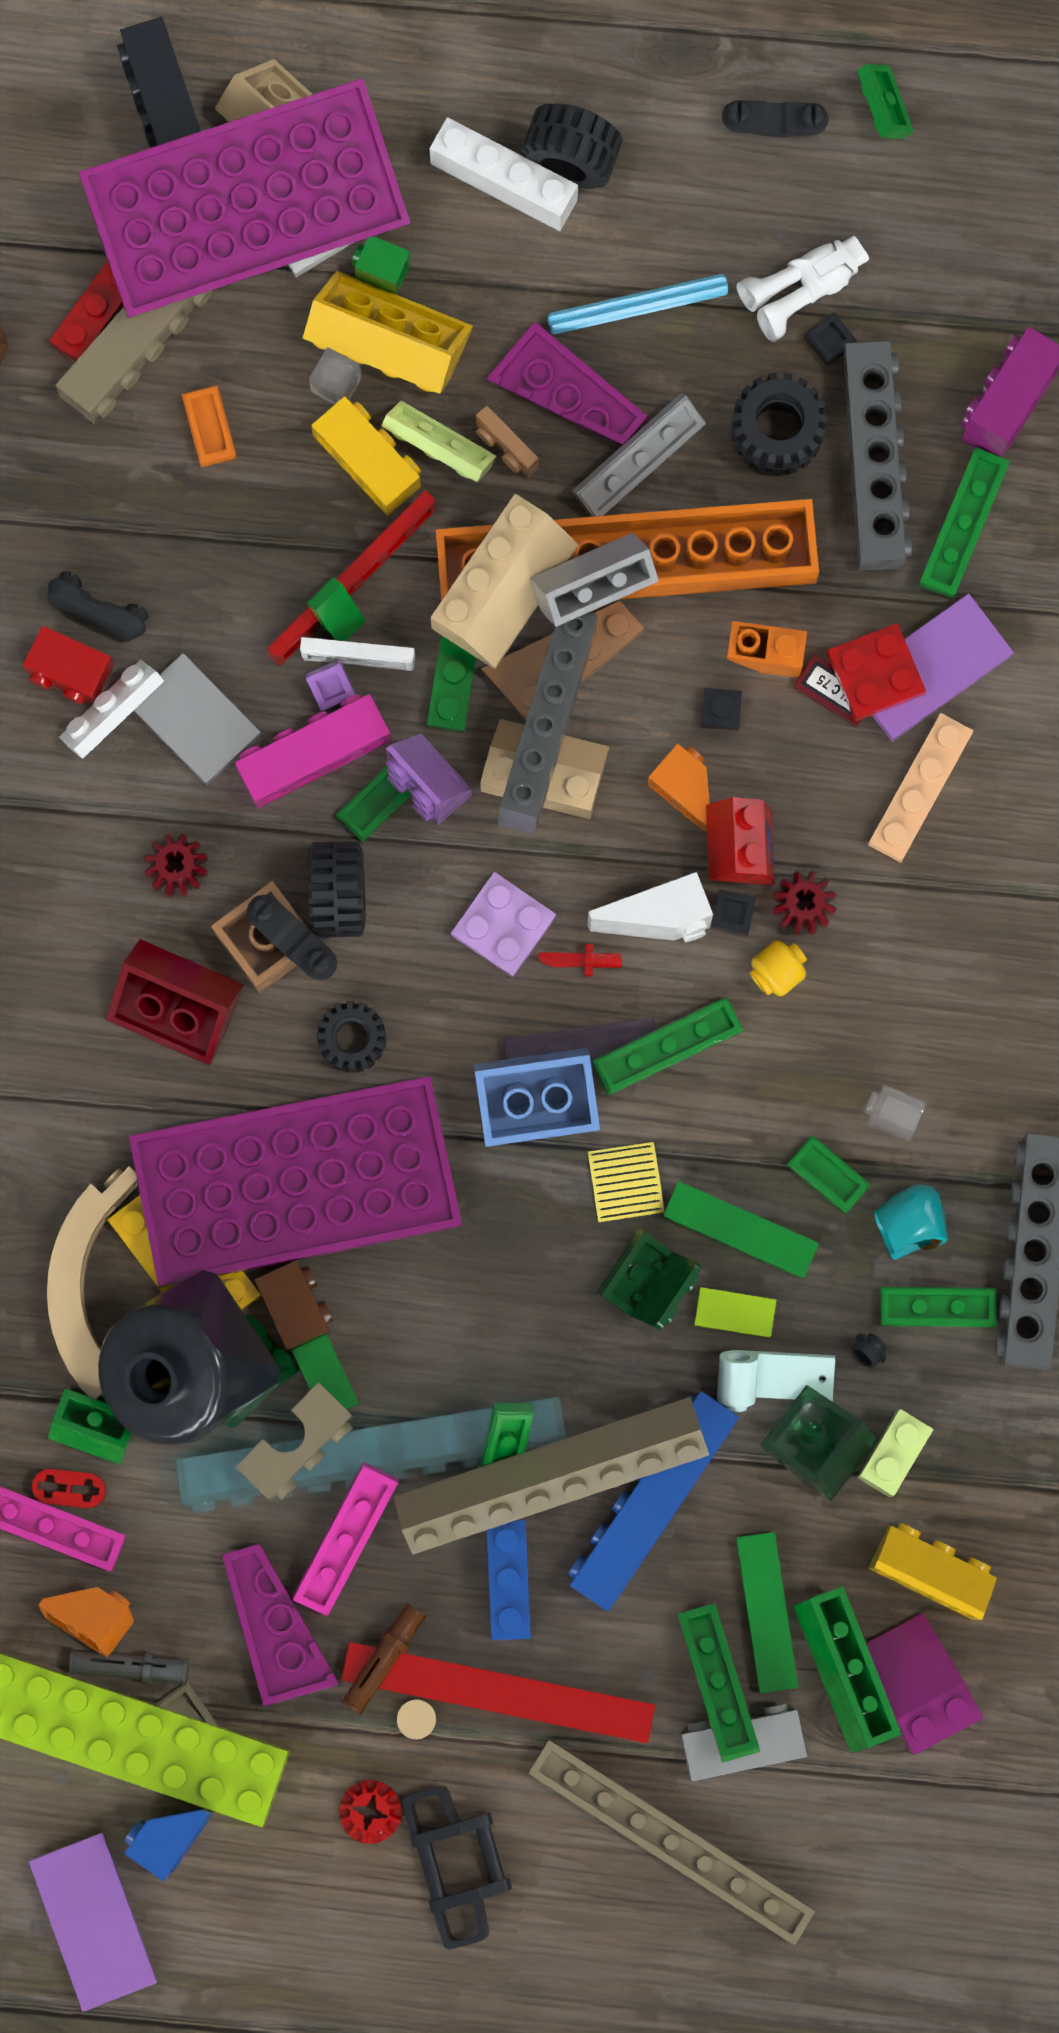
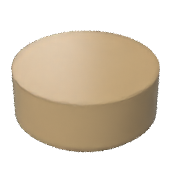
[397,1699,436,1739]

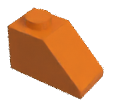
[647,743,710,832]
[39,1587,135,1658]

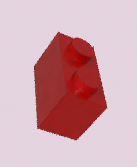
[23,625,114,705]

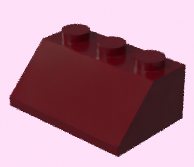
[106,939,244,1065]

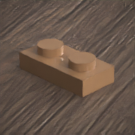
[476,406,539,478]

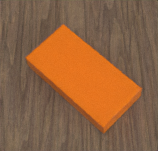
[181,385,237,468]

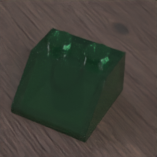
[760,1385,878,1501]

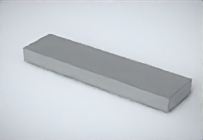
[571,394,706,517]

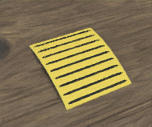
[588,1142,665,1222]

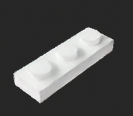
[59,659,164,759]

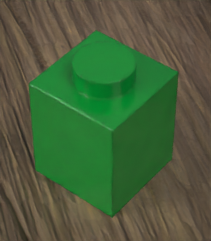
[351,236,411,295]

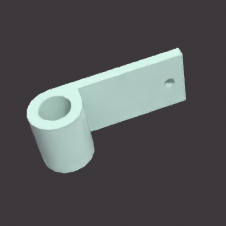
[717,1350,835,1412]

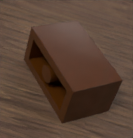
[255,1260,333,1352]

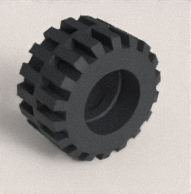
[521,103,623,189]
[731,373,827,476]
[308,841,366,938]

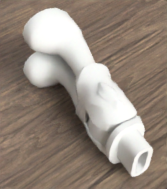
[737,236,869,342]

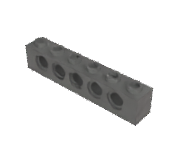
[843,341,912,571]
[498,613,598,835]
[995,1133,1059,1371]

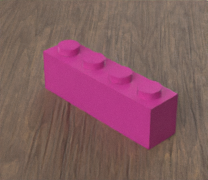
[234,694,392,809]

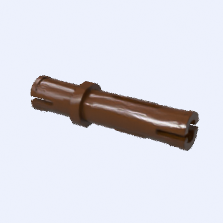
[341,1603,427,1715]

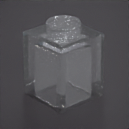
[309,347,362,404]
[864,1085,926,1143]

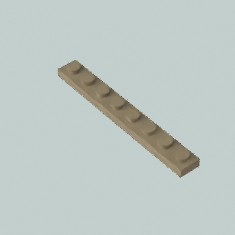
[528,1740,815,1946]

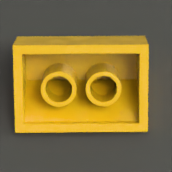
[868,1523,997,1620]

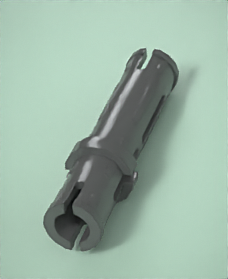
[69,1649,189,1684]

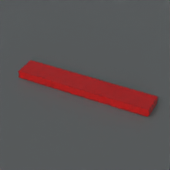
[267,490,436,666]

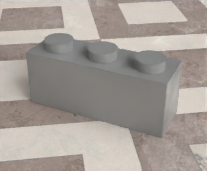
[530,533,659,627]
[681,1703,807,1781]

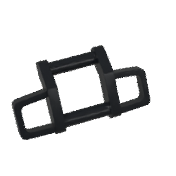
[403,1785,513,1950]

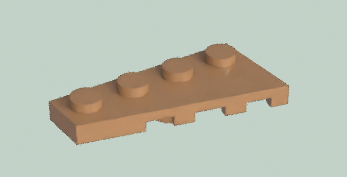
[481,601,644,722]

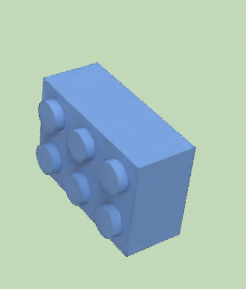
[474,1048,600,1147]

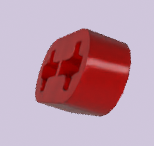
[32,1469,107,1508]

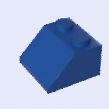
[124,1808,215,1881]

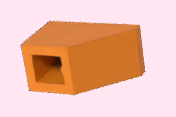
[727,621,807,678]

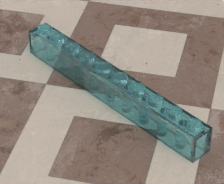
[175,1396,567,1514]

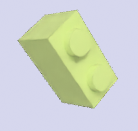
[857,1409,934,1497]

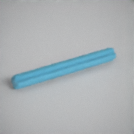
[547,274,728,335]

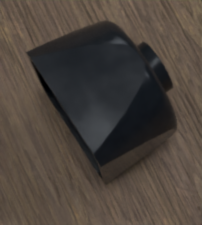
[98,1270,280,1445]

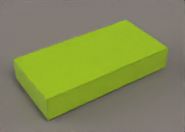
[694,1287,777,1339]

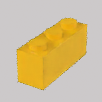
[311,396,421,516]

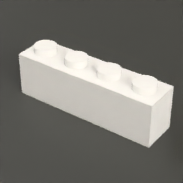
[430,117,578,231]

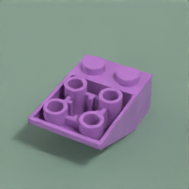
[386,733,472,825]

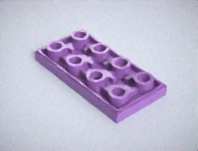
[872,594,1014,742]
[28,1832,158,2012]

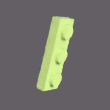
[381,401,496,482]

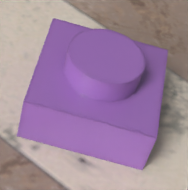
[306,659,356,711]

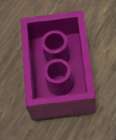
[961,326,1059,458]

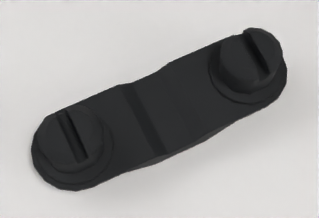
[722,100,829,137]
[48,571,149,641]
[247,894,337,980]

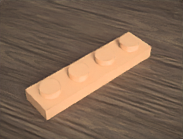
[868,713,974,863]

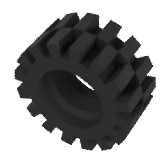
[317,1001,386,1073]

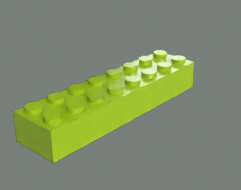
[0,1652,290,1827]

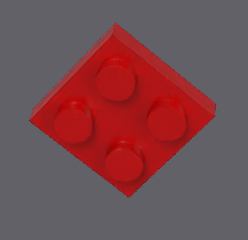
[827,623,927,722]

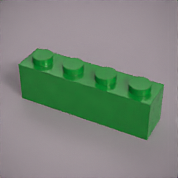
[793,1586,902,1754]

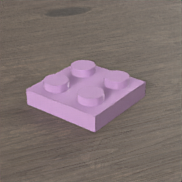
[451,872,557,978]

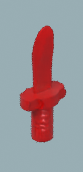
[538,944,622,977]

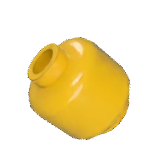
[749,940,807,997]

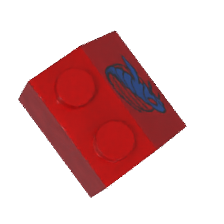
[706,797,775,886]

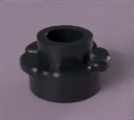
[851,1333,887,1369]

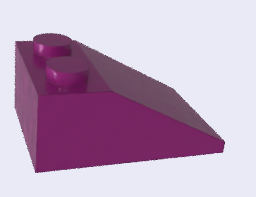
[866,1613,983,1755]

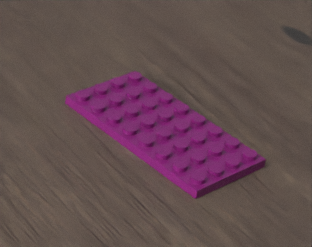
[78,78,410,318]
[129,1076,462,1288]

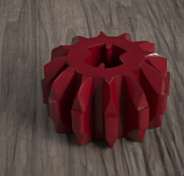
[144,833,208,898]
[772,871,836,935]

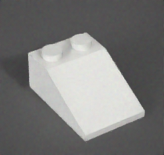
[587,872,713,942]

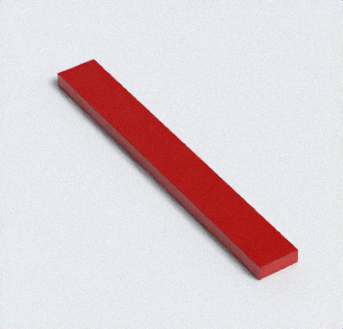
[341,1642,655,1744]

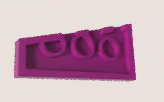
[486,322,649,446]
[222,1544,339,1706]

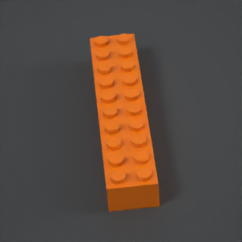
[436,499,819,606]

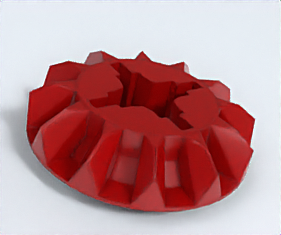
[339,1780,402,1844]

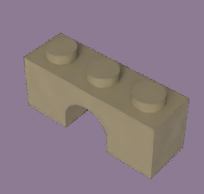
[236,1382,353,1501]

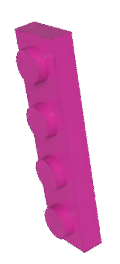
[293,1461,398,1616]
[0,1486,127,1572]

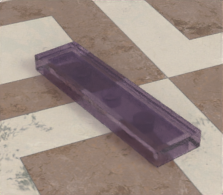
[504,1017,657,1066]

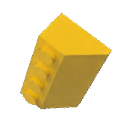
[303,271,473,394]

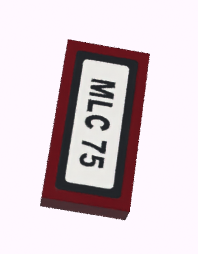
[794,655,862,728]

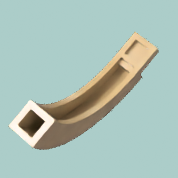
[47,1166,138,1401]

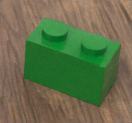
[48,1389,133,1465]

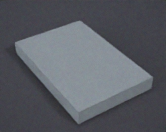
[133,653,262,786]

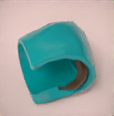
[874,1184,949,1260]

